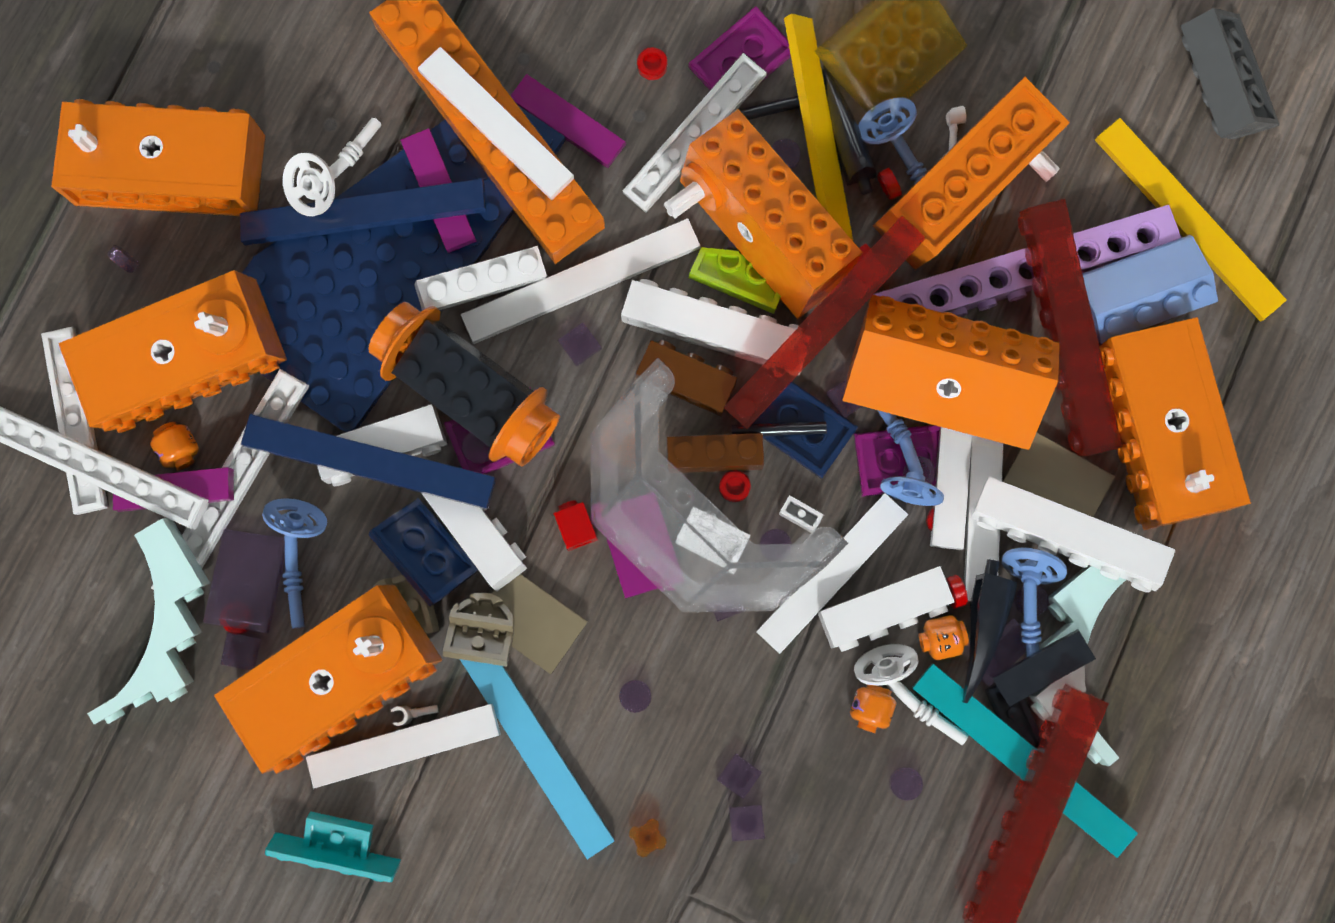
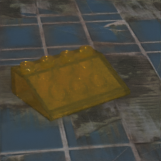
[815,0,968,123]

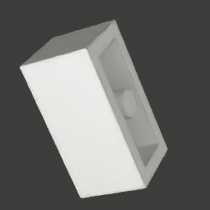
[779,495,824,534]

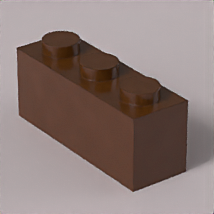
[636,340,737,417]
[667,433,764,473]

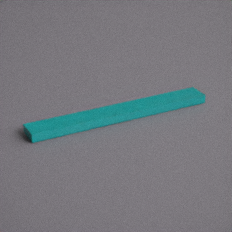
[912,663,1138,858]

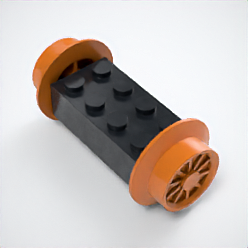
[369,302,560,467]

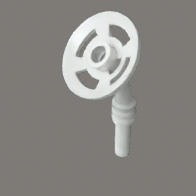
[283,118,381,216]
[854,644,969,745]

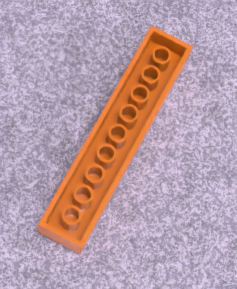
[369,0,605,264]

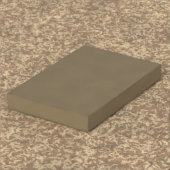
[1002,433,1115,517]
[491,574,588,674]

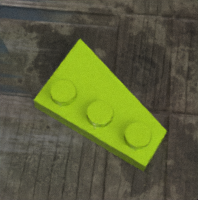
[688,247,781,314]

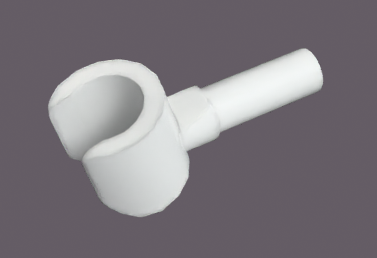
[946,106,966,150]
[391,705,439,726]

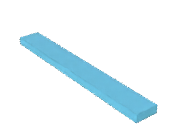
[460,659,615,860]

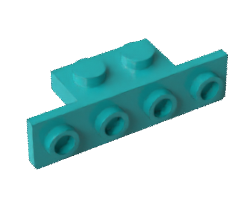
[265,811,401,882]

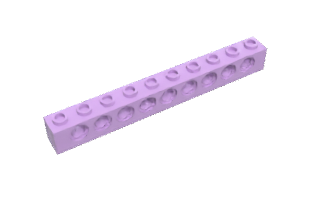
[873,205,1181,317]

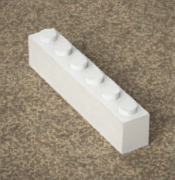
[621,279,812,376]
[972,476,1175,592]

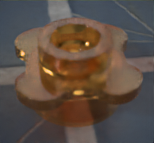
[629,819,667,857]

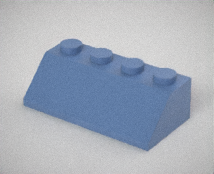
[1074,235,1218,344]

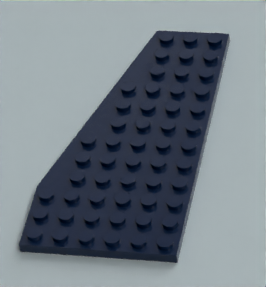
[242,106,566,433]

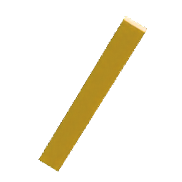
[784,13,853,241]
[1095,118,1287,322]

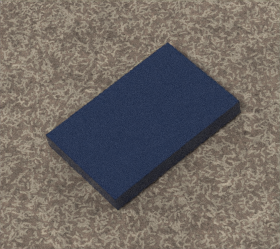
[745,374,858,479]
[368,498,478,607]

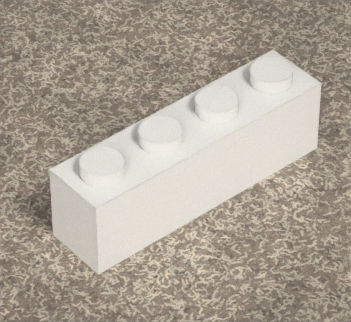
[414,246,547,311]
[317,404,448,486]
[422,464,527,591]
[818,566,954,652]

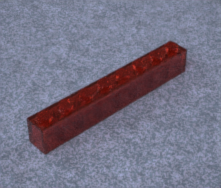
[1018,199,1123,456]
[724,215,926,429]
[962,683,1109,923]

